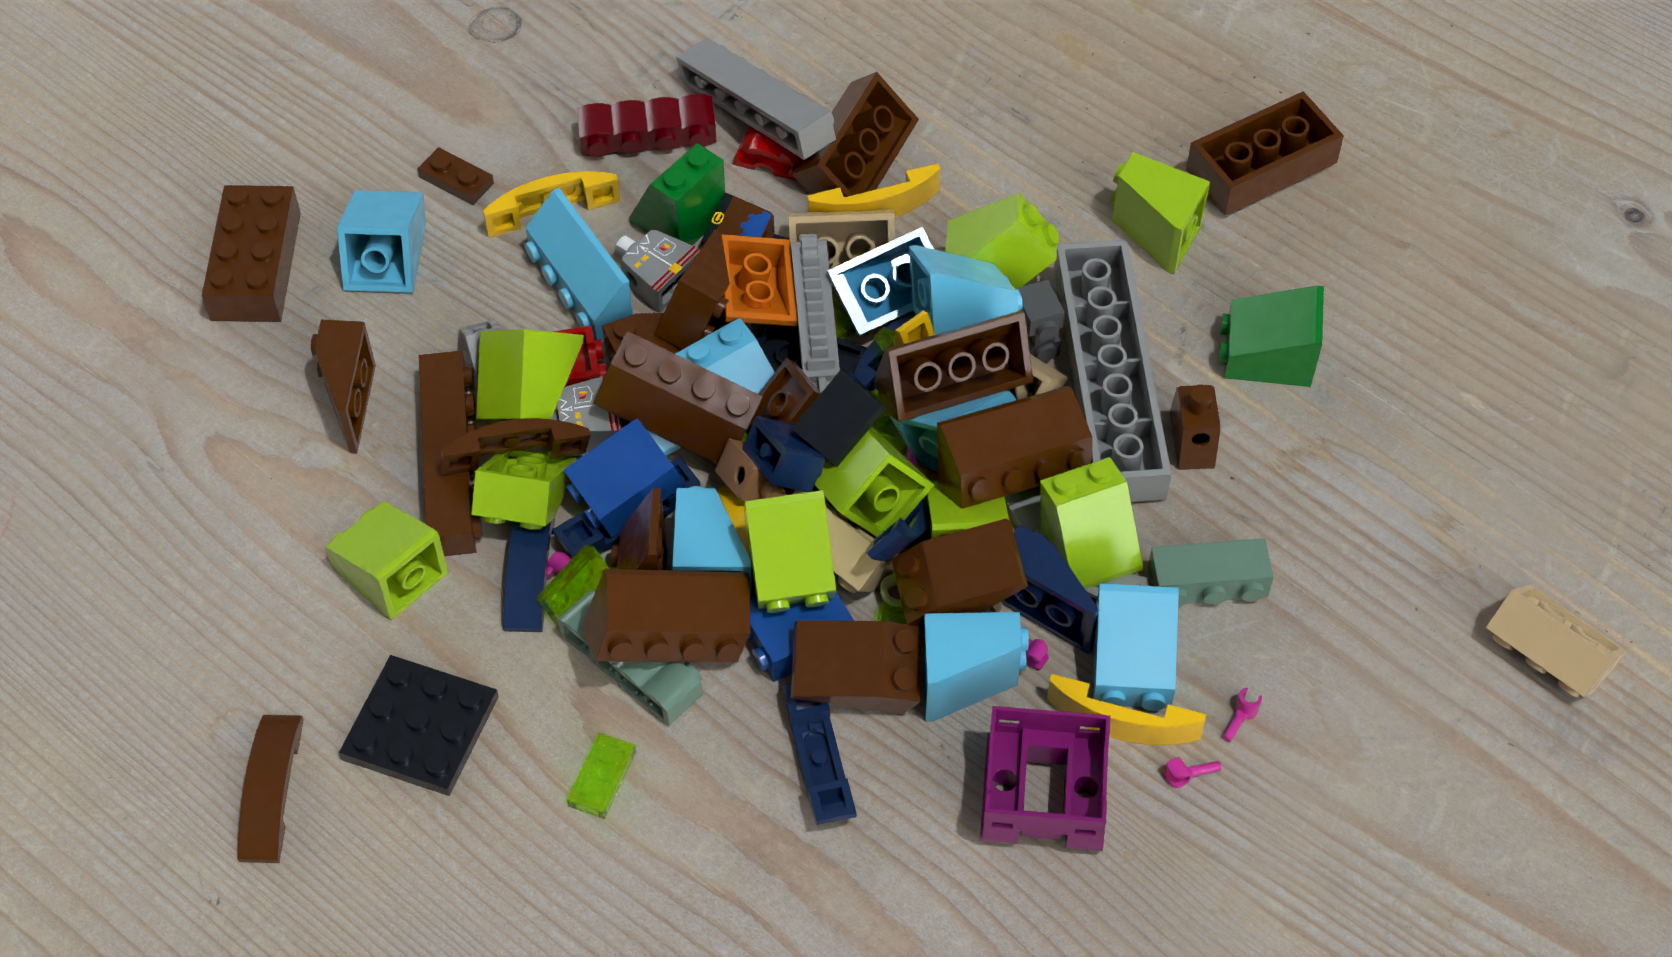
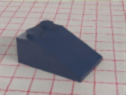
[1001,525,1099,654]

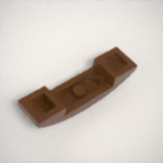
[439,418,591,475]
[237,715,304,863]

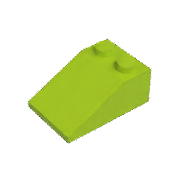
[471,450,577,529]

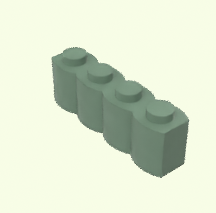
[558,590,702,725]

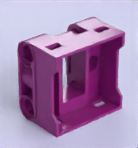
[980,706,1110,851]

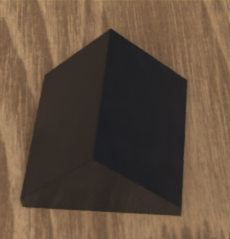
[792,368,886,467]

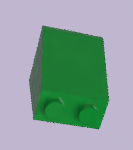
[629,143,725,245]
[1218,285,1324,387]

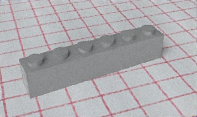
[676,38,836,160]

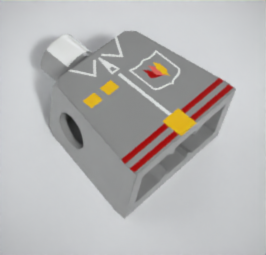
[615,230,700,313]
[551,375,621,452]

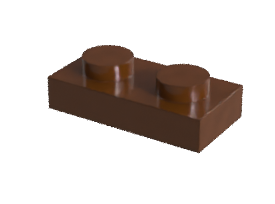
[417,147,494,206]

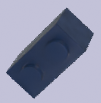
[742,416,825,492]

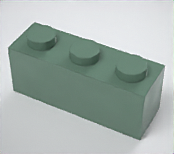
[1148,538,1274,607]

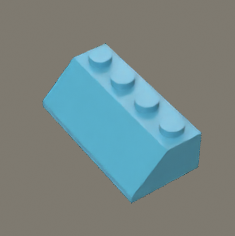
[524,188,633,341]
[630,318,775,456]

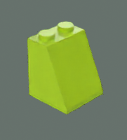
[1110,152,1210,274]
[945,192,1059,289]
[476,329,583,424]
[814,426,934,537]
[1040,457,1143,589]
[925,480,1009,540]
[744,490,836,613]
[325,500,449,621]

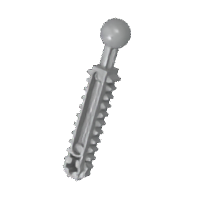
[791,234,840,393]

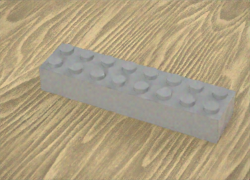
[1054,240,1172,502]

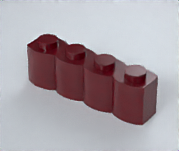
[577,94,717,157]

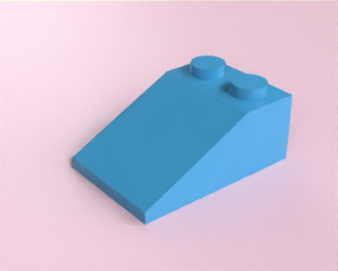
[827,227,933,336]

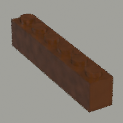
[419,351,483,556]

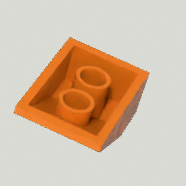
[721,234,798,326]

